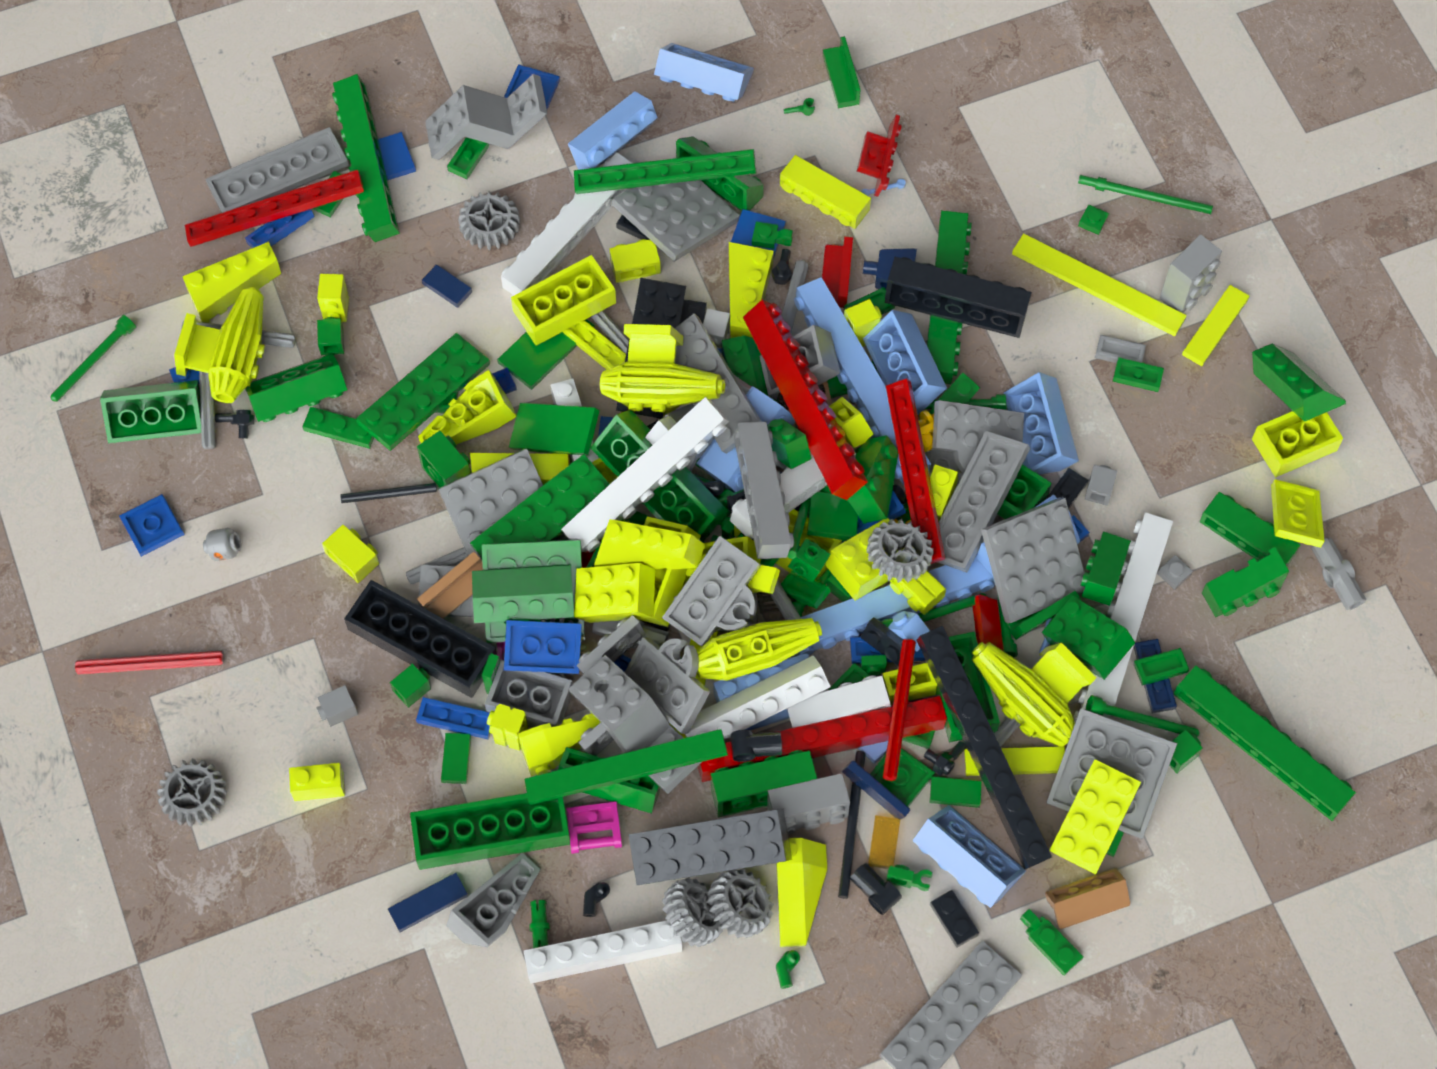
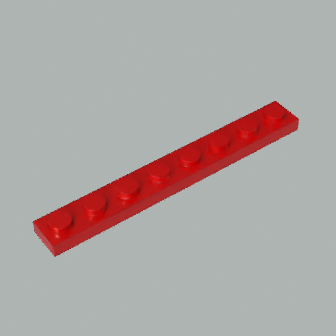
[184,170,364,247]
[886,378,946,564]

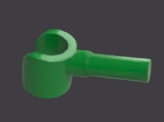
[784,98,815,116]

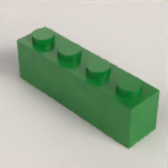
[1199,492,1301,566]
[558,747,660,814]

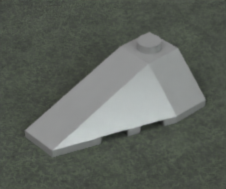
[446,853,540,947]

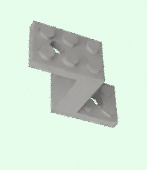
[425,74,547,160]
[577,615,646,756]
[568,655,702,794]

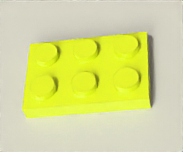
[1271,479,1325,548]

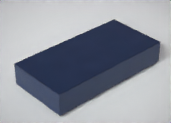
[422,264,472,308]

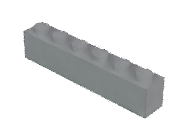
[734,422,794,559]

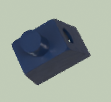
[863,248,917,290]

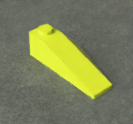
[418,370,517,445]
[518,713,601,777]
[776,838,827,947]

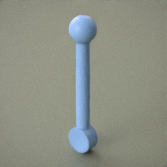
[861,179,906,196]

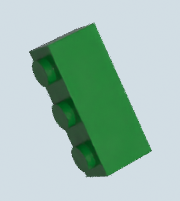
[1080,531,1131,606]

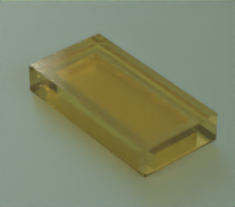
[868,815,900,869]

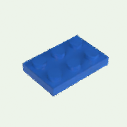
[504,620,582,674]

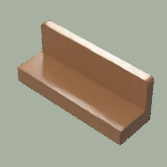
[417,552,483,619]
[1045,868,1130,929]

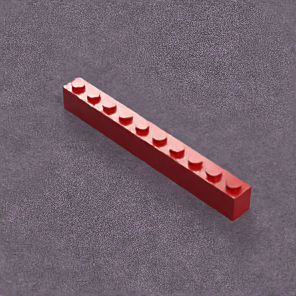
[743,299,868,500]
[698,696,947,782]

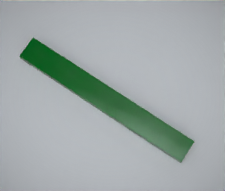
[574,149,756,194]
[524,729,728,805]

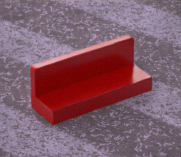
[822,236,853,308]
[972,594,1004,651]

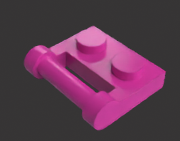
[566,802,622,854]

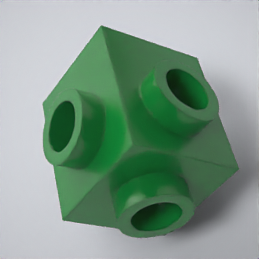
[788,538,831,583]

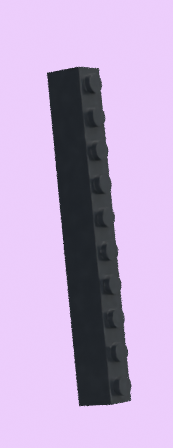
[916,626,1052,869]

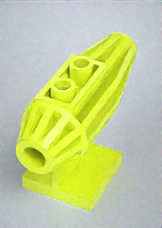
[174,287,265,403]
[600,324,725,412]
[697,618,822,681]
[972,642,1097,747]

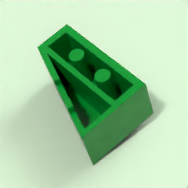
[848,435,898,524]
[1202,547,1289,618]

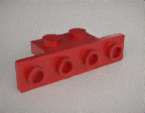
[856,114,902,197]

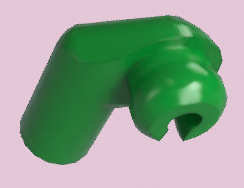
[776,950,800,989]

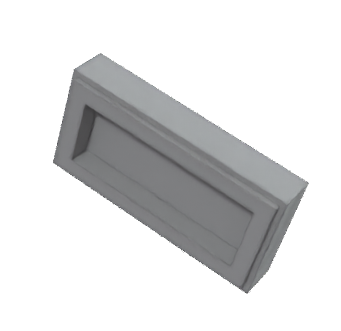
[1095,335,1146,363]

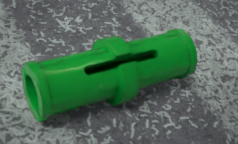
[529,900,550,949]

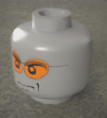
[203,528,241,561]

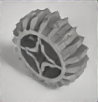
[458,191,520,251]
[866,518,933,583]
[157,758,227,827]
[707,869,774,938]
[662,877,723,948]

